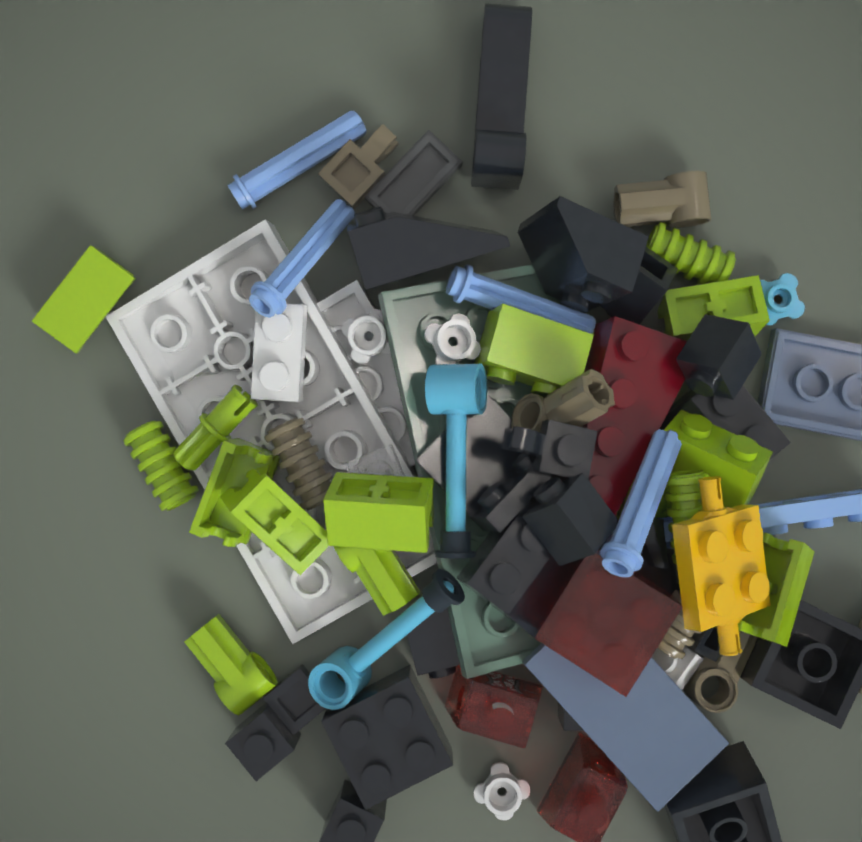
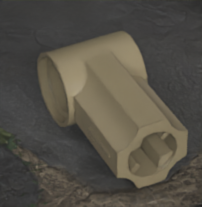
[613,171,711,228]
[511,369,615,433]
[684,631,758,713]

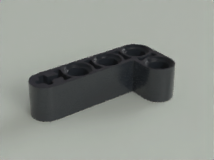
[471,3,532,190]

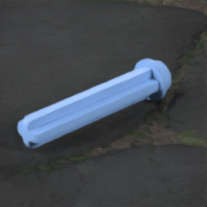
[227,111,367,210]
[249,199,355,318]
[446,264,596,334]
[600,429,682,577]

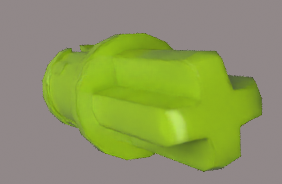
[173,384,258,471]

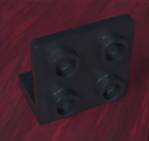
[416,394,552,533]

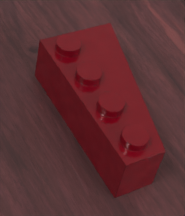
[552,316,687,516]

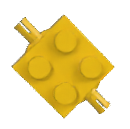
[672,476,771,656]

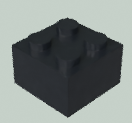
[740,600,862,729]
[321,665,453,810]

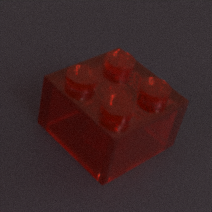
[535,550,683,697]

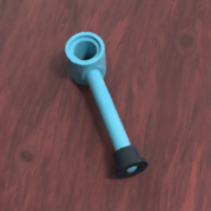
[425,364,487,559]
[308,569,465,710]

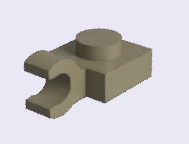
[318,124,399,209]

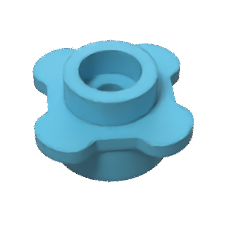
[760,273,805,325]

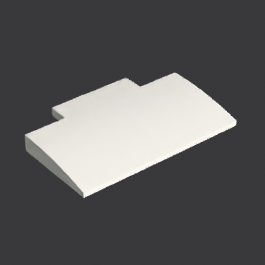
[106,219,437,644]

